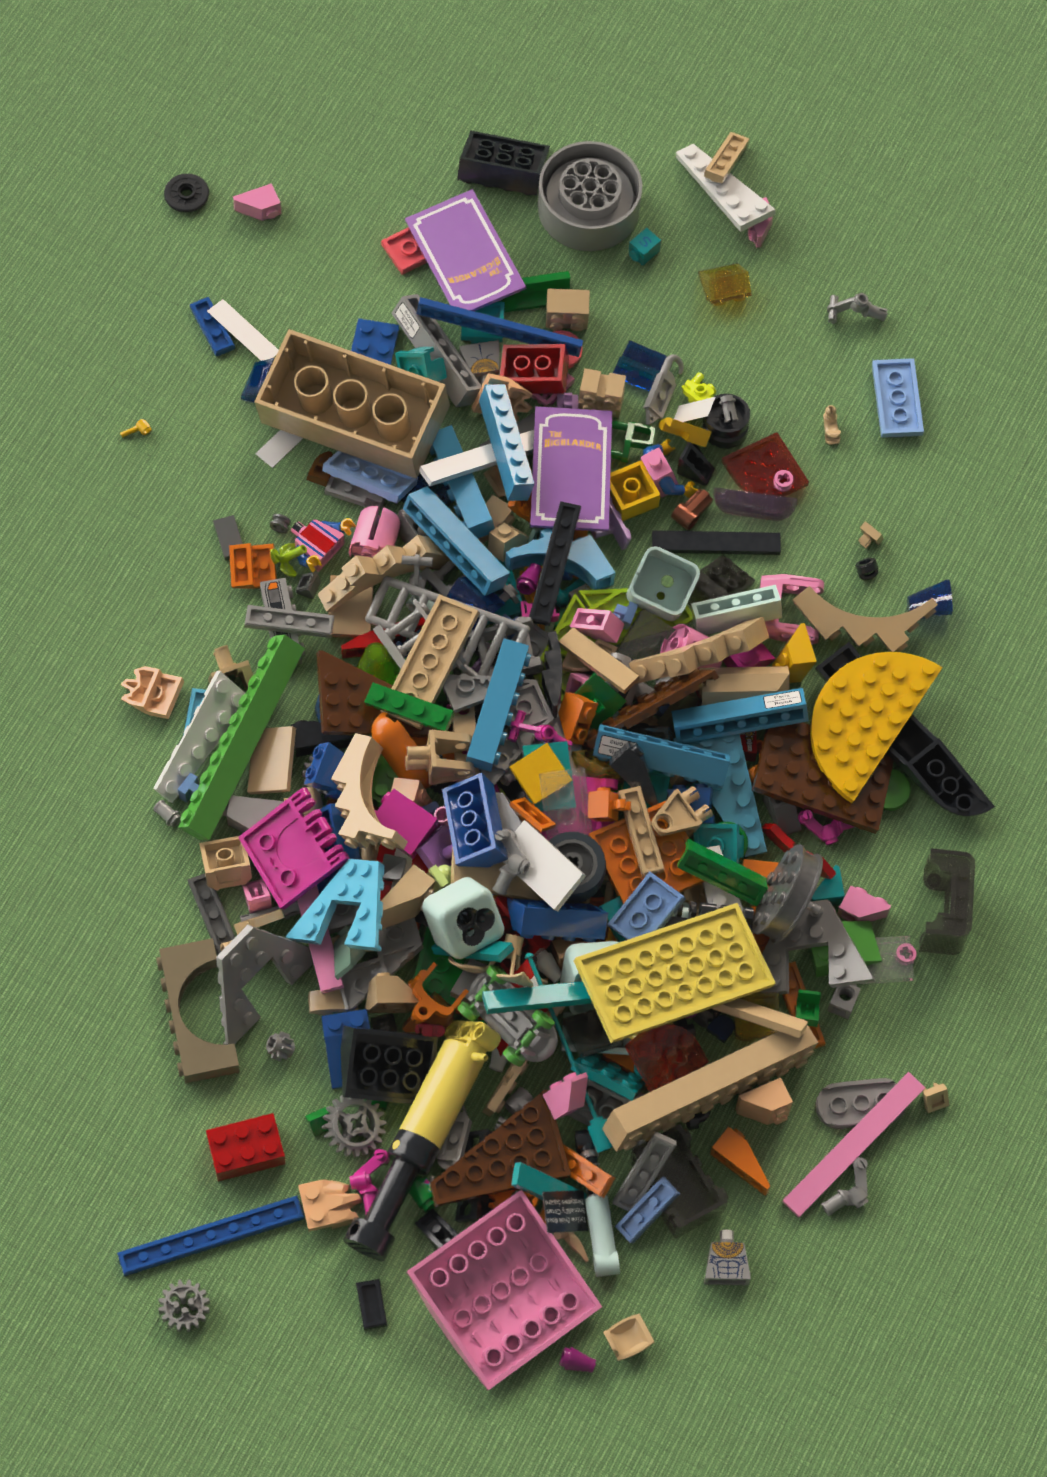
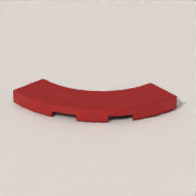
[761,823,836,879]

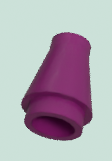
[516,563,542,595]
[559,1347,596,1373]

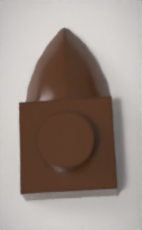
[306,451,333,487]

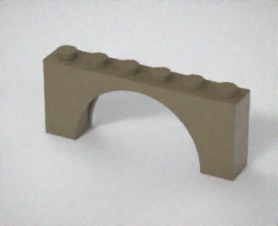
[156,938,240,1083]

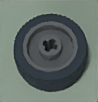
[549,831,606,904]

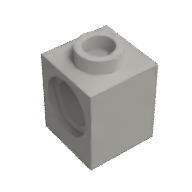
[828,985,861,1020]

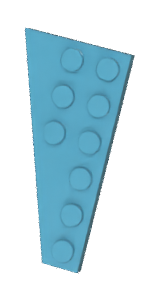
[672,734,767,858]

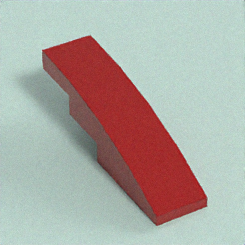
[341,617,426,659]

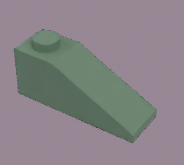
[334,925,367,980]

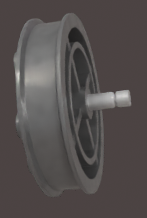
[752,844,823,944]

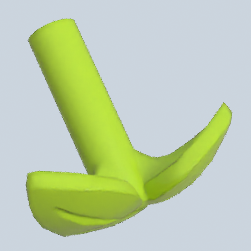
[270,543,307,577]

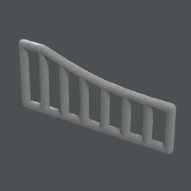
[365,576,530,676]

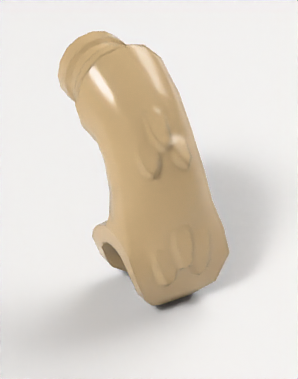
[823,405,841,444]

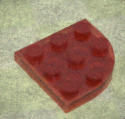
[721,432,809,498]
[625,1024,709,1092]

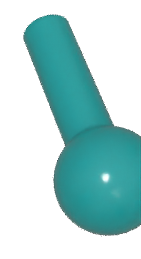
[556,578,585,607]

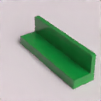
[497,271,570,313]
[677,839,768,907]

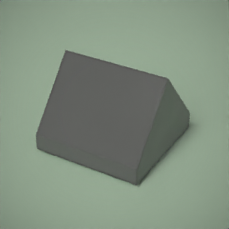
[295,571,321,599]

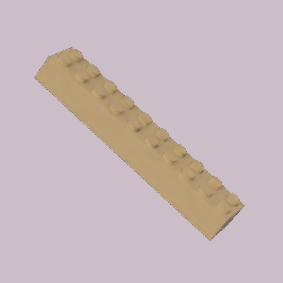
[602,1025,818,1152]

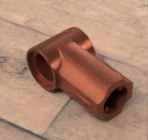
[671,489,713,531]

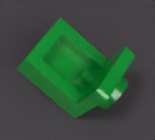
[795,989,821,1027]

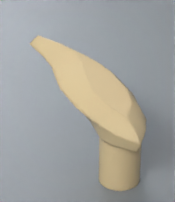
[553,1232,589,1263]

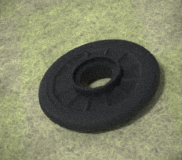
[164,173,209,213]

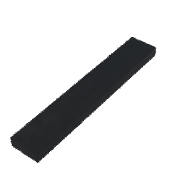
[529,501,581,626]
[652,530,781,555]

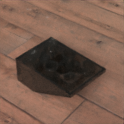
[687,555,756,606]

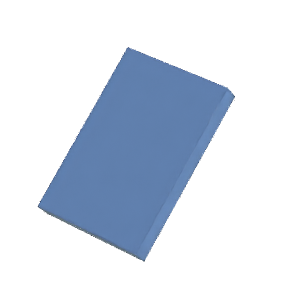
[607,871,686,940]

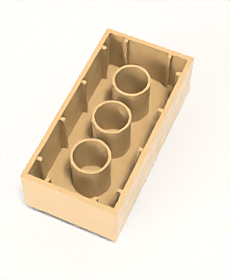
[254,329,450,479]

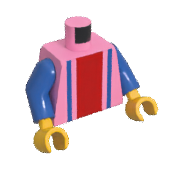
[641,439,698,498]
[291,518,356,572]

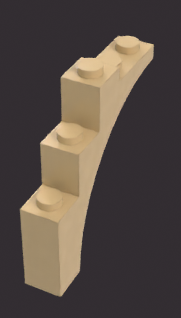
[318,535,450,612]
[792,586,938,652]
[629,617,769,684]
[331,733,408,850]

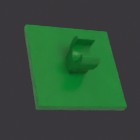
[575,673,627,730]

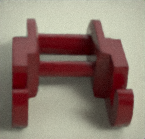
[415,1023,445,1037]

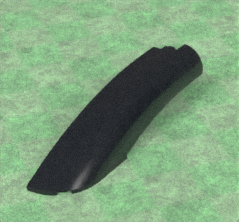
[815,642,995,816]

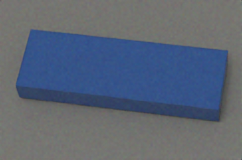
[190,297,235,357]

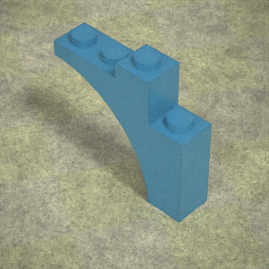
[505,528,615,590]

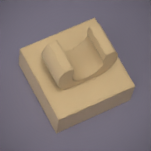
[858,521,884,548]
[922,1083,949,1113]

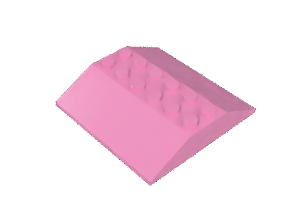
[407,1189,602,1390]

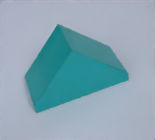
[810,865,845,906]

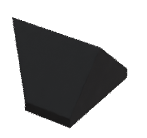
[677,442,716,486]

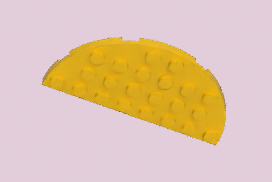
[810,652,943,804]

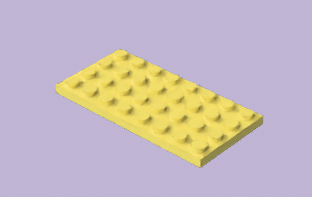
[574,903,776,1043]

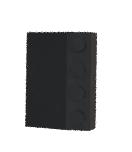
[457,130,550,196]
[340,1026,439,1104]

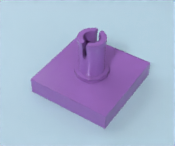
[416,824,452,869]

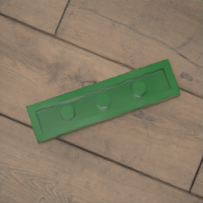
[364,682,455,731]

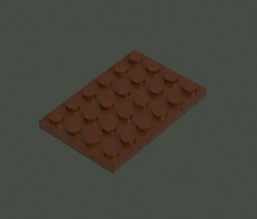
[752,722,894,834]

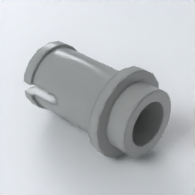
[719,395,738,423]
[153,800,181,827]

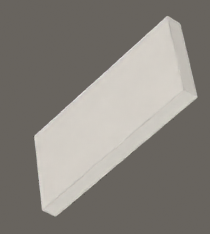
[503,820,586,911]

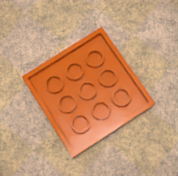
[588,800,705,904]

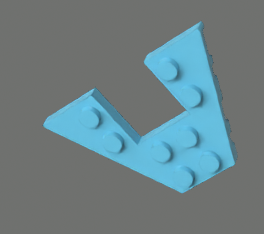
[285,859,384,951]

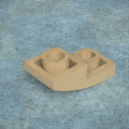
[308,989,358,1015]

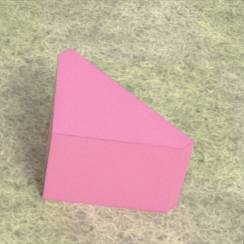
[242,879,272,913]

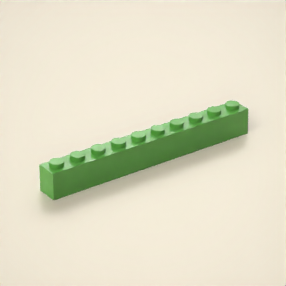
[179,634,305,840]

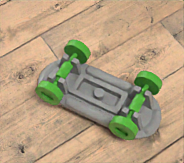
[457,964,558,1067]

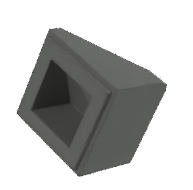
[382,854,407,883]

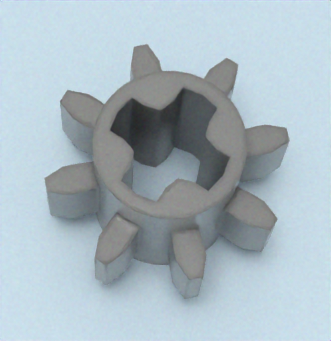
[266,1031,295,1061]

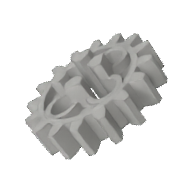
[158,1280,210,1332]

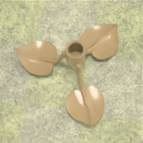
[448,934,549,987]

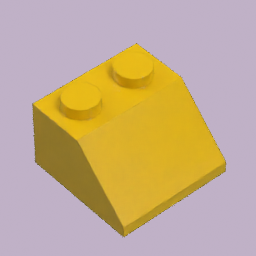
[772,623,817,683]

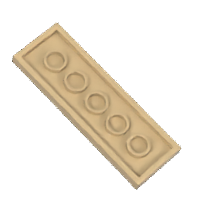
[380,594,480,730]

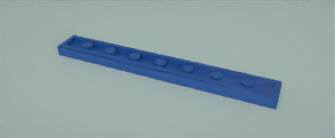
[417,297,583,357]
[117,1195,304,1277]

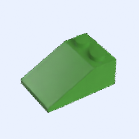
[808,921,882,978]

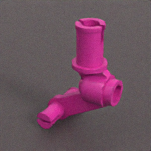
[507,710,572,751]
[798,810,854,846]
[350,1149,390,1215]

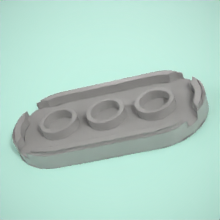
[815,1078,905,1129]

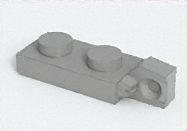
[324,476,385,508]

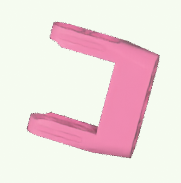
[760,574,824,645]

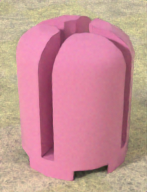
[348,506,400,558]
[660,624,722,670]

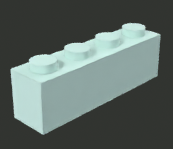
[691,585,782,635]

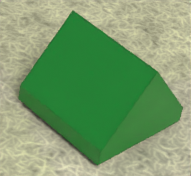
[305,1107,330,1137]

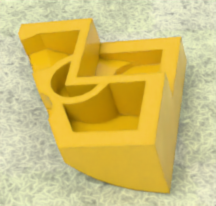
[658,417,712,447]

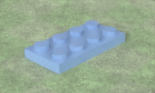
[872,358,924,438]
[322,451,418,503]

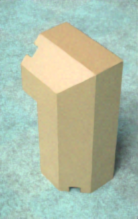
[698,666,790,706]

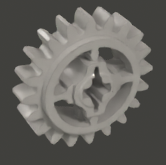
[322,1095,386,1157]

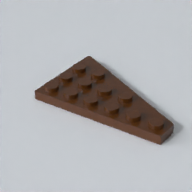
[317,650,452,738]
[581,669,719,750]
[429,1089,571,1207]

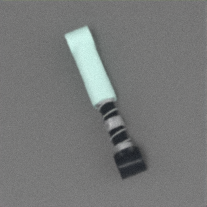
[574,1129,620,1277]

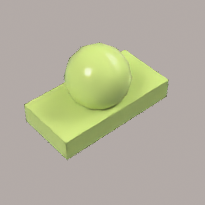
[427,864,451,893]

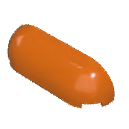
[372,712,432,789]

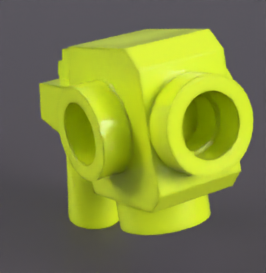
[682,372,716,403]

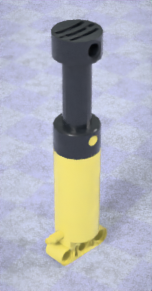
[343,1020,501,1261]

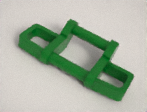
[611,420,655,463]

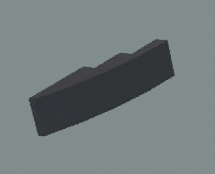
[541,631,562,718]

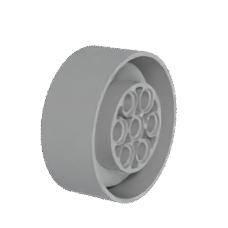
[538,141,642,251]

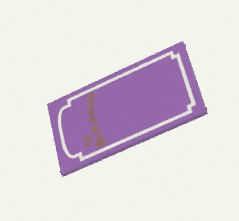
[405,189,526,311]
[530,406,612,532]

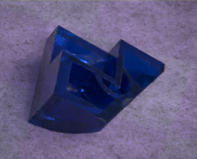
[907,580,953,618]

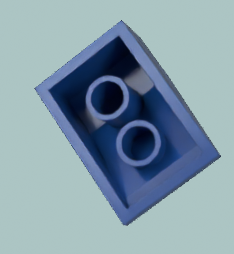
[321,1009,370,1089]

